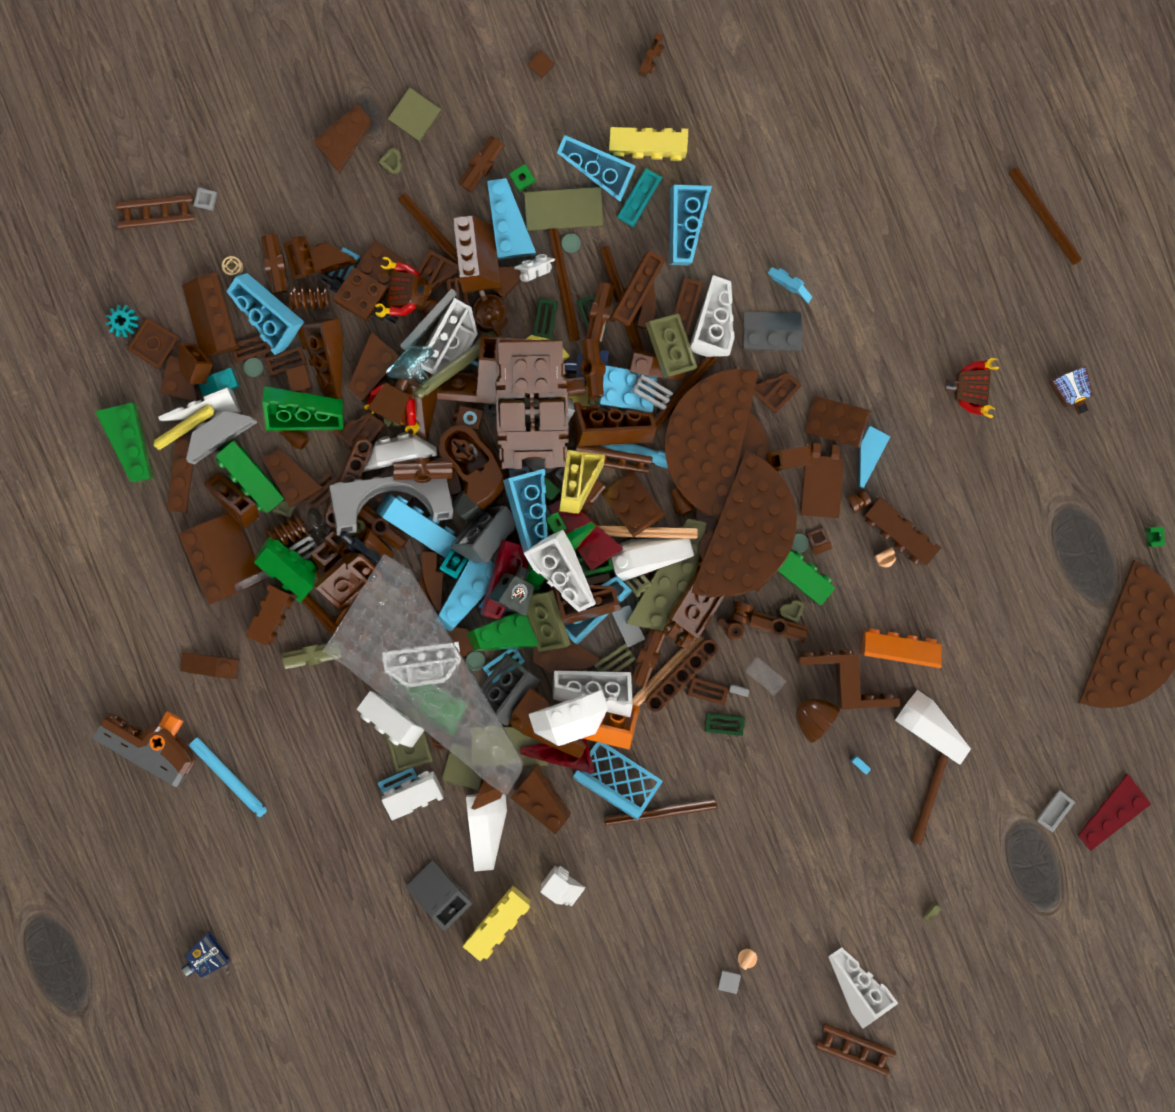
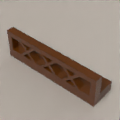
[608,250,666,327]

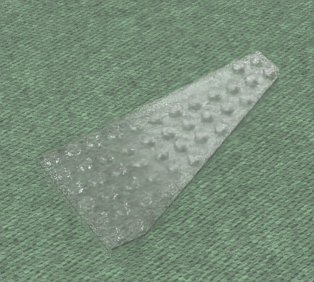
[323,554,523,795]

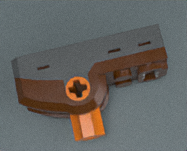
[92,711,196,787]

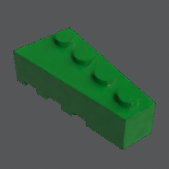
[262,386,345,431]
[95,403,154,483]
[215,437,284,514]

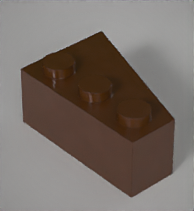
[511,764,571,834]

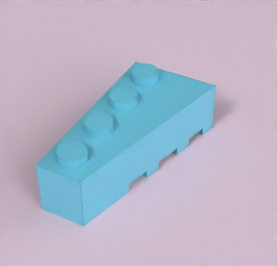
[375,493,457,558]

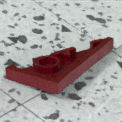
[520,738,594,773]

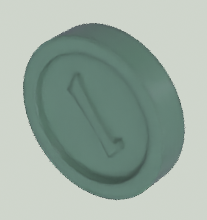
[562,233,581,253]
[244,358,263,377]
[792,534,809,553]
[466,651,485,671]

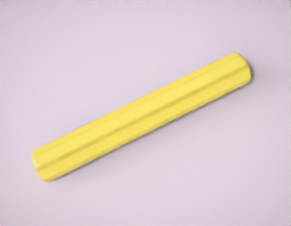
[153,405,215,450]

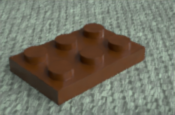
[804,396,871,448]
[601,471,665,538]

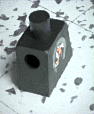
[488,566,534,616]

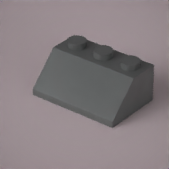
[742,312,802,352]
[450,506,516,563]
[472,653,541,726]

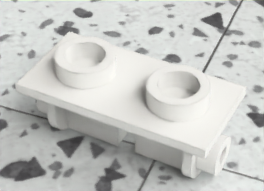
[514,254,555,282]

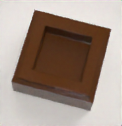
[527,50,555,79]

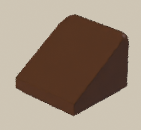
[806,527,832,555]

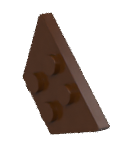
[533,639,600,675]

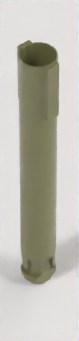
[414,331,497,399]

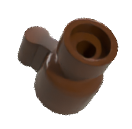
[717,618,744,640]

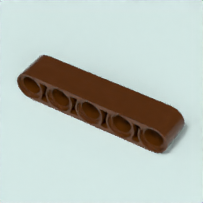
[324,436,372,527]
[646,639,718,712]

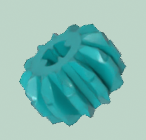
[105,305,139,338]

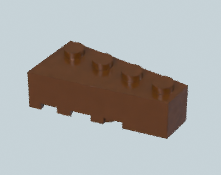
[571,402,657,447]
[863,498,942,565]

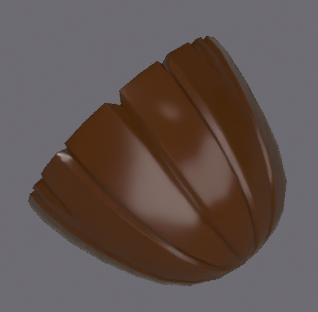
[796,698,840,743]

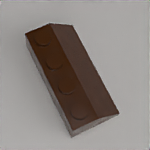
[453,216,501,292]
[182,272,240,358]

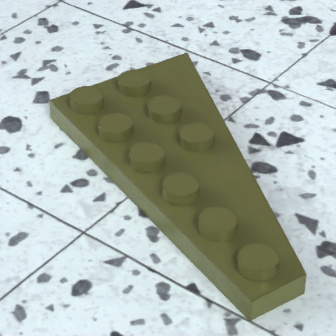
[626,518,707,635]

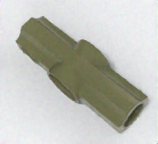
[282,641,342,669]

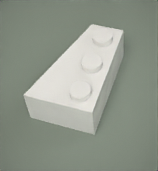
[356,691,425,747]
[381,771,444,820]
[540,866,585,906]

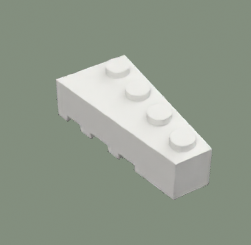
[552,671,633,717]

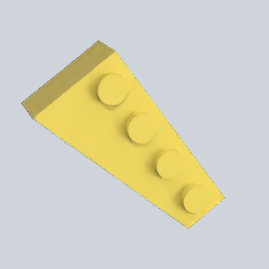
[609,127,688,161]
[463,885,530,961]

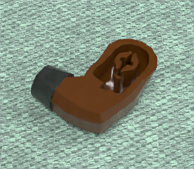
[439,424,509,524]

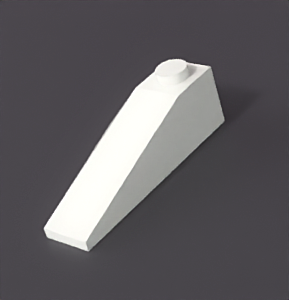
[158,388,241,421]

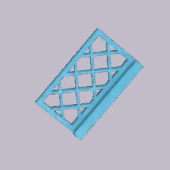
[573,742,663,821]

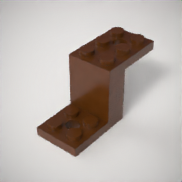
[437,336,531,404]
[797,649,900,710]

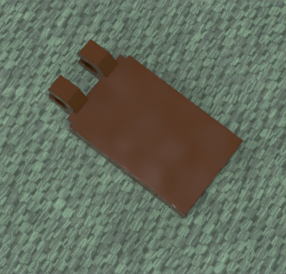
[800,443,844,518]
[662,570,725,649]

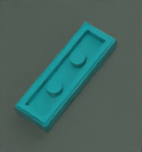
[617,168,662,227]

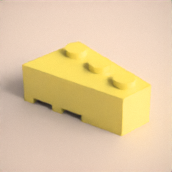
[560,450,605,514]

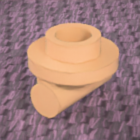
[874,547,896,567]
[738,949,757,970]

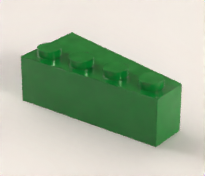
[777,551,835,606]

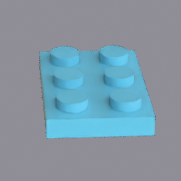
[597,366,657,413]

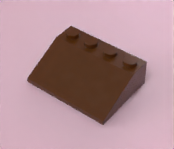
[178,513,265,605]

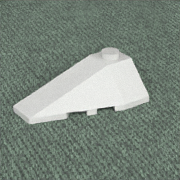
[690,275,735,357]
[524,530,596,612]
[612,538,694,581]
[895,690,971,765]
[466,792,507,872]
[829,948,898,1028]

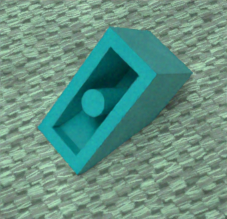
[198,368,241,398]
[440,549,469,579]

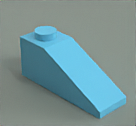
[858,426,890,488]

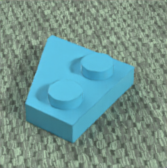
[768,267,812,303]

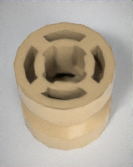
[222,256,244,277]

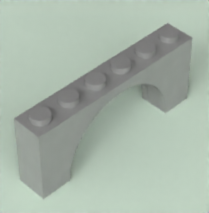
[329,475,453,535]

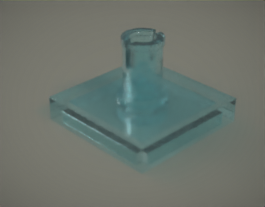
[386,346,435,384]

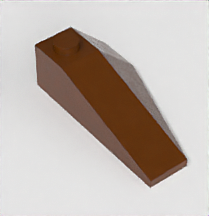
[298,318,343,399]
[399,367,438,441]
[509,688,586,759]

